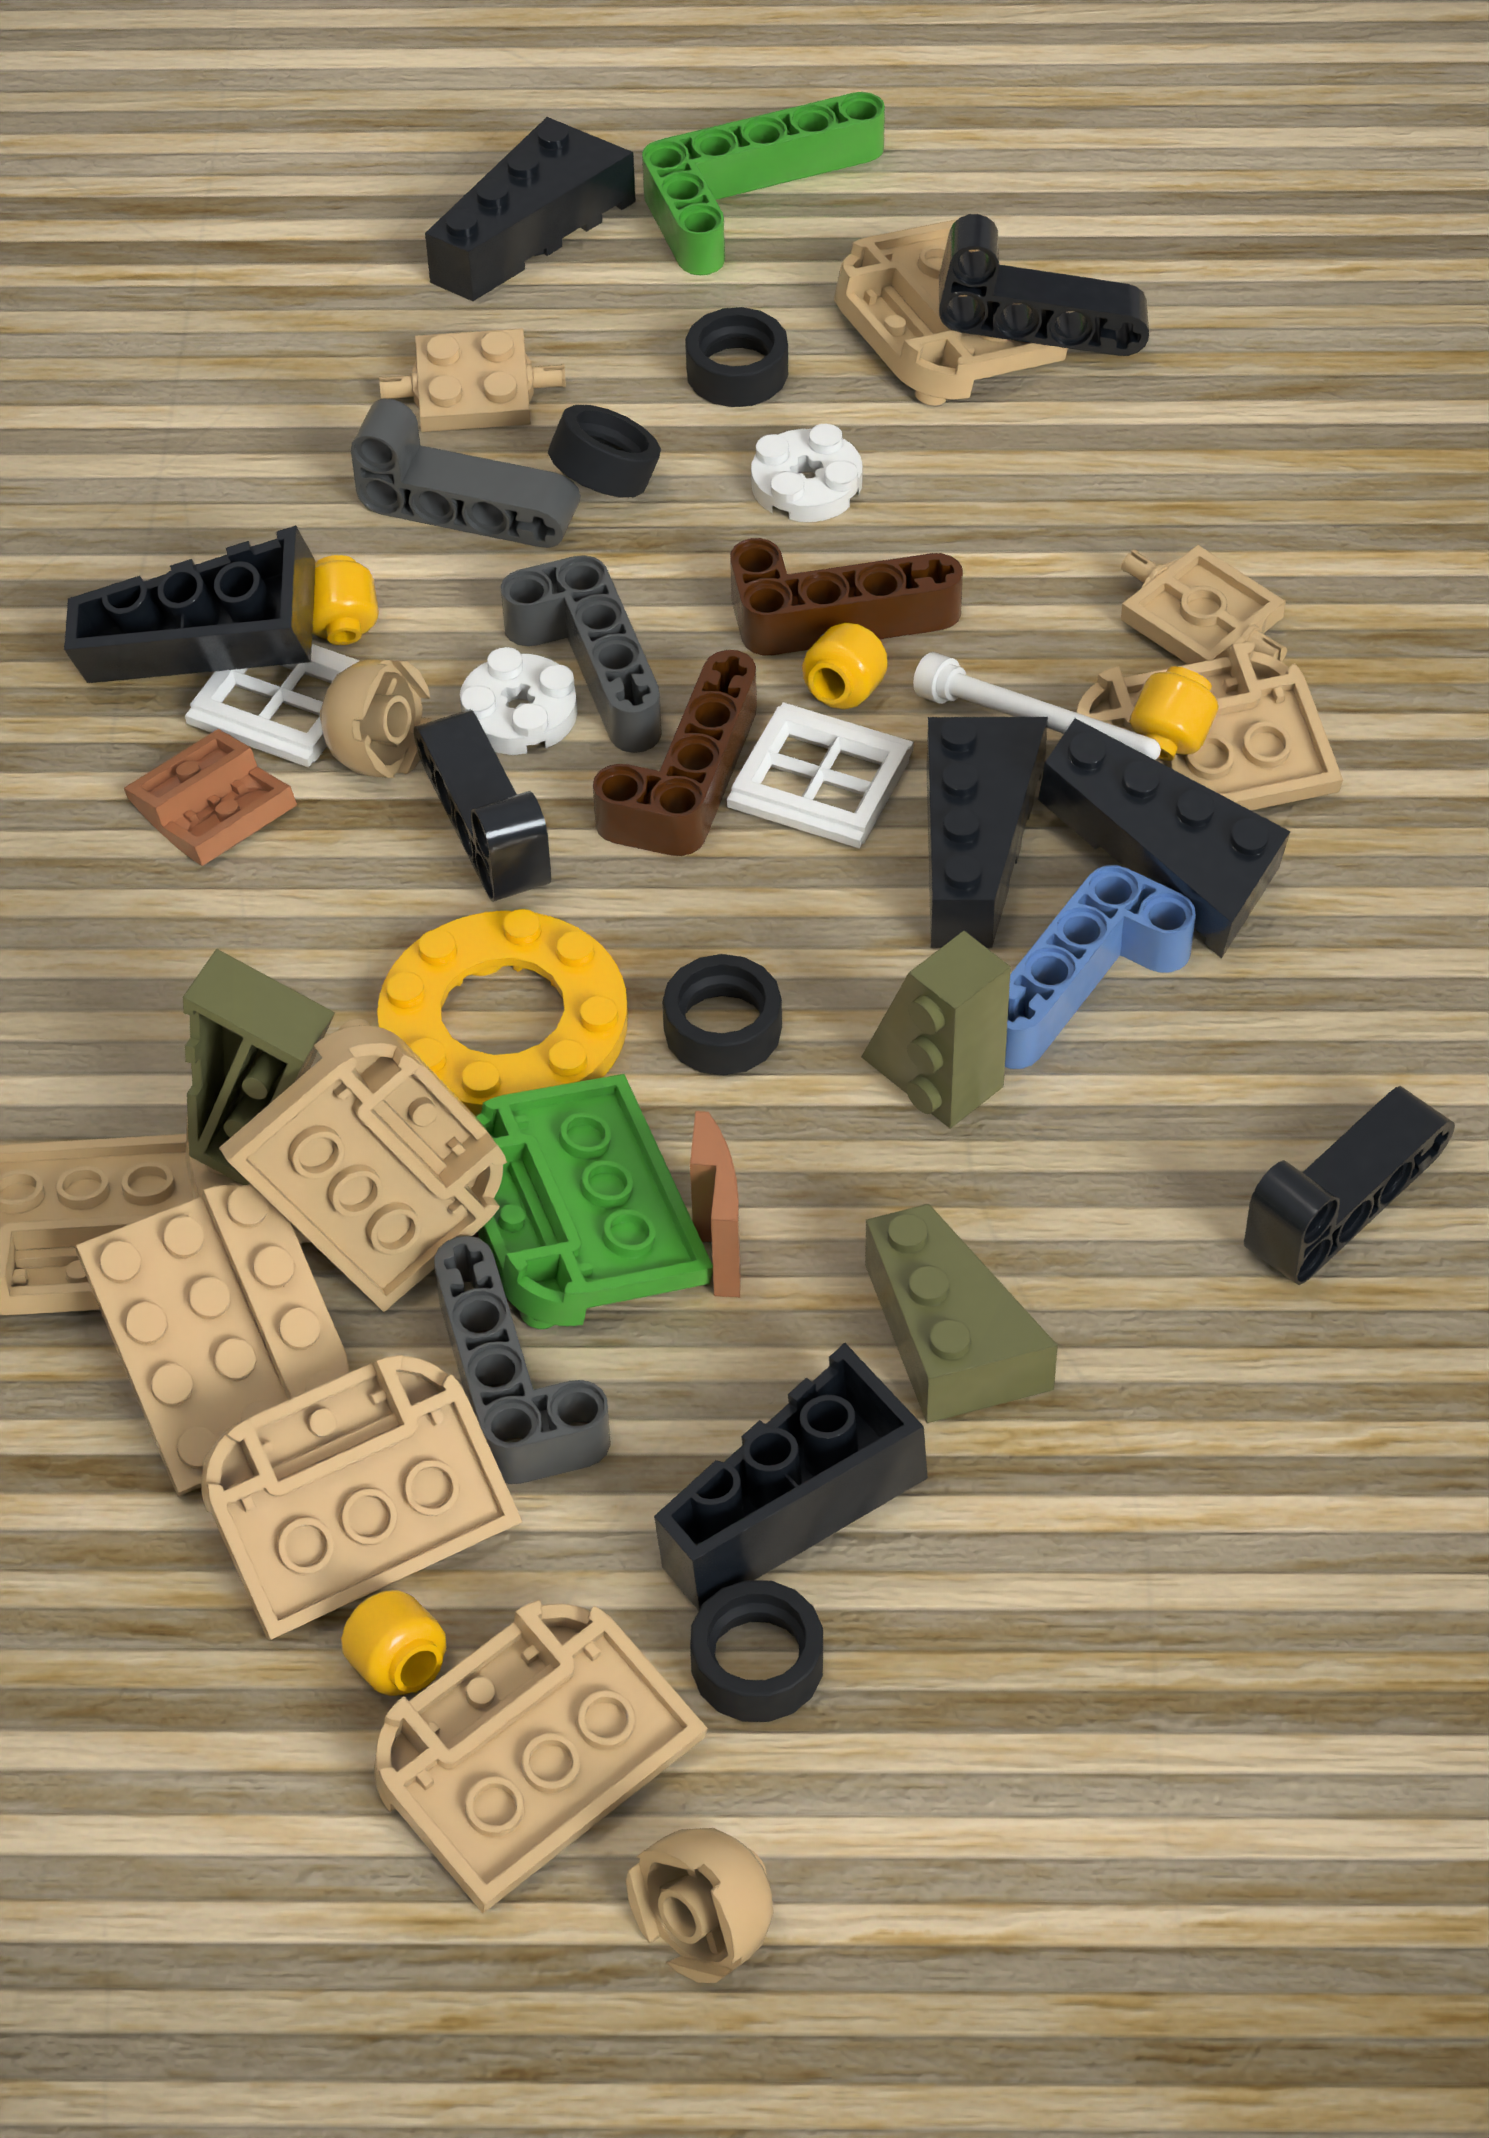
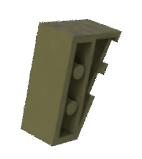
[865,1204,1058,1423]

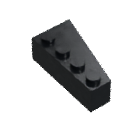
[425,117,636,301]
[64,525,316,683]
[926,717,1048,948]
[1038,718,1290,959]
[654,1343,928,1611]

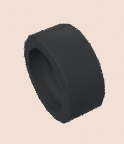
[685,307,789,407]
[548,405,661,498]
[662,954,782,1076]
[690,1580,823,1722]

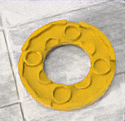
[377,909,628,1116]

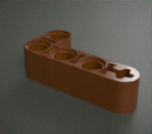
[730,538,963,656]
[593,650,757,856]

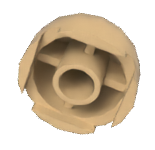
[320,659,432,778]
[626,1828,774,1983]

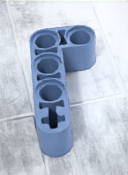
[1005,865,1196,1069]

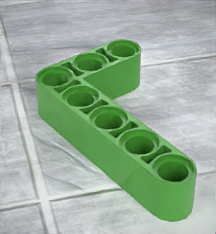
[642,92,885,276]

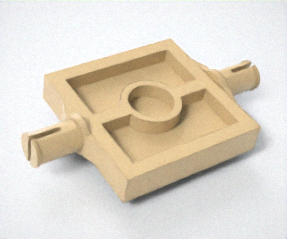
[379,328,566,432]
[1121,545,1287,664]

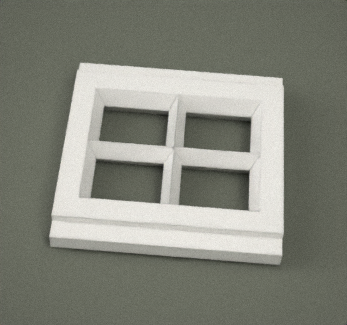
[185,644,360,767]
[727,702,914,849]

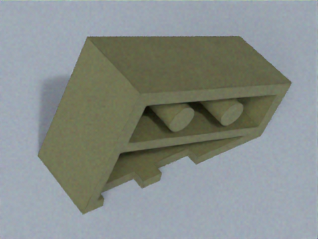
[861,931,1011,1129]
[183,948,335,1185]

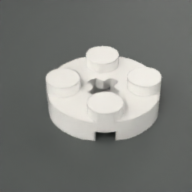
[751,423,863,522]
[460,647,577,755]

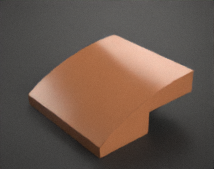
[124,729,297,866]
[690,1111,741,1298]

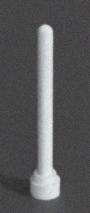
[913,652,1161,760]

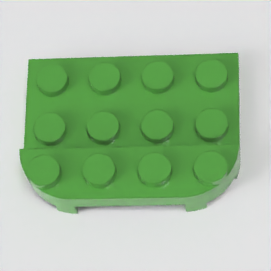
[476,1074,713,1329]

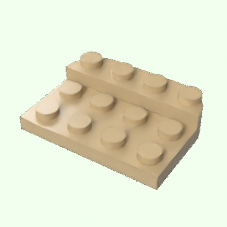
[834,219,1068,406]
[1076,642,1343,810]
[219,1019,507,1312]
[0,1134,194,1315]
[76,1185,349,1497]
[201,1355,522,1640]
[374,1600,708,1913]

